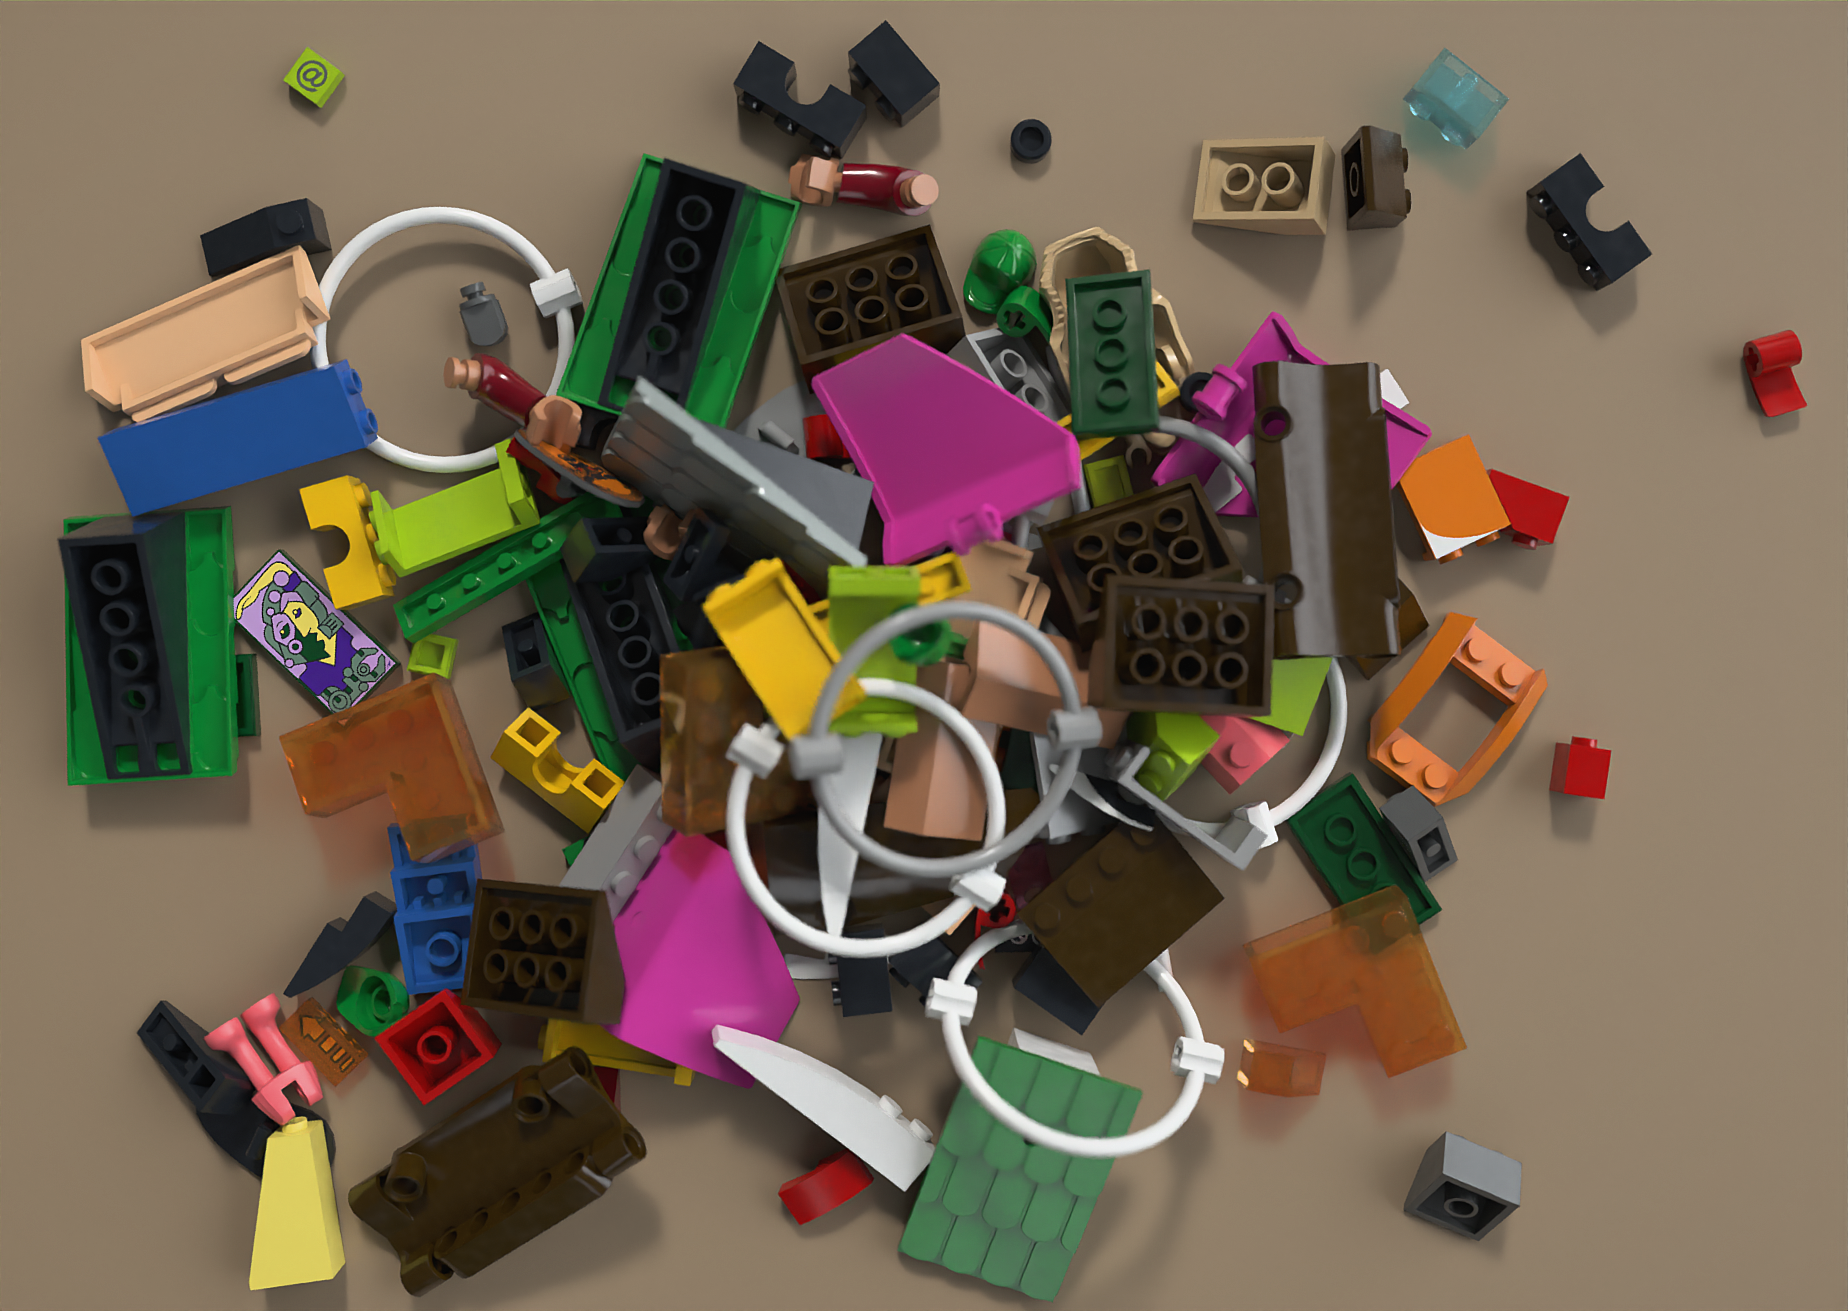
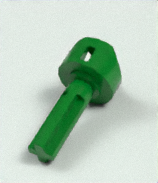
[889,603,969,667]

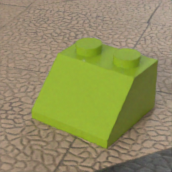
[1126,712,1220,802]

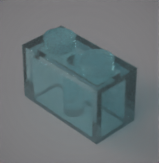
[1403,48,1509,149]

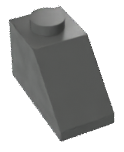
[1379,785,1458,882]

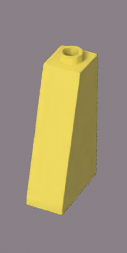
[249,1117,345,1290]

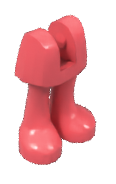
[203,993,323,1126]

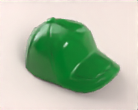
[963,229,1037,314]
[336,965,410,1037]

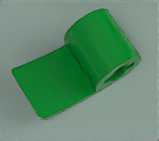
[996,286,1053,345]

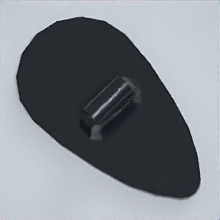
[196,1094,336,1178]

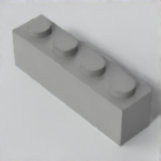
[559,764,692,922]

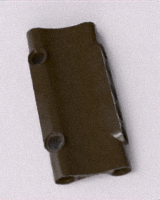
[1252,361,1401,660]
[348,1046,647,1297]

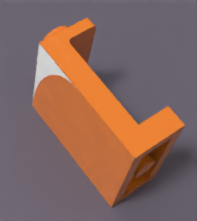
[1395,434,1511,565]

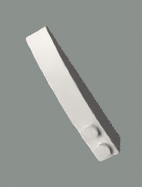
[818,730,883,937]
[711,1024,935,1191]

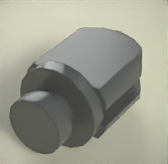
[459,282,508,346]

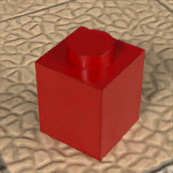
[1549,736,1612,800]

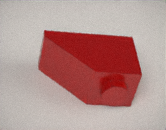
[1486,469,1570,550]

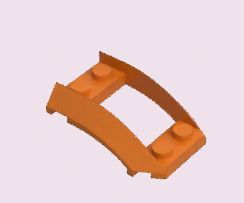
[1367,612,1548,807]

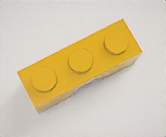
[299,475,396,610]
[490,707,625,834]

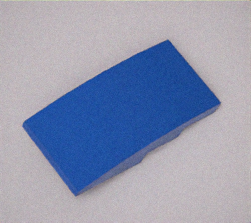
[387,813,482,995]

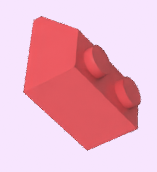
[1198,715,1290,795]

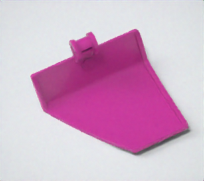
[1151,311,1432,517]
[812,334,1081,567]
[599,820,800,1089]

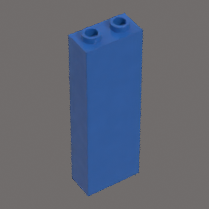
[97,359,378,517]

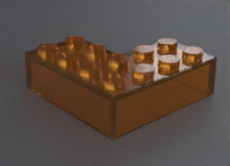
[661,646,819,837]
[279,672,505,864]
[1242,884,1467,1078]

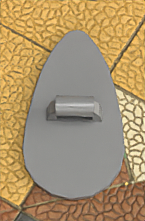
[733,380,827,458]

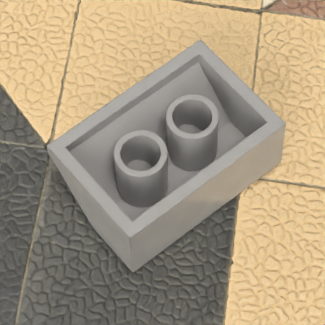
[946,328,1071,423]

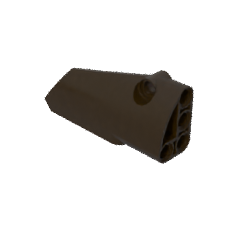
[763,788,1041,936]

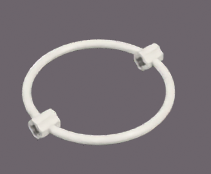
[310,207,584,473]
[1109,598,1347,849]
[726,678,1006,957]
[925,919,1224,1158]

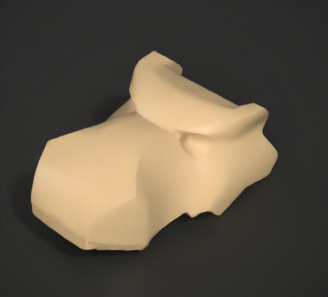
[1039,227,1195,397]

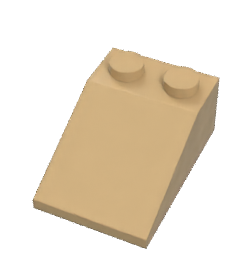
[1193,137,1336,235]

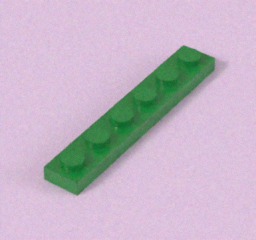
[393,491,623,643]

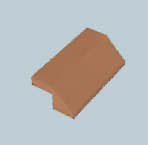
[957,621,1130,749]
[884,661,1000,841]

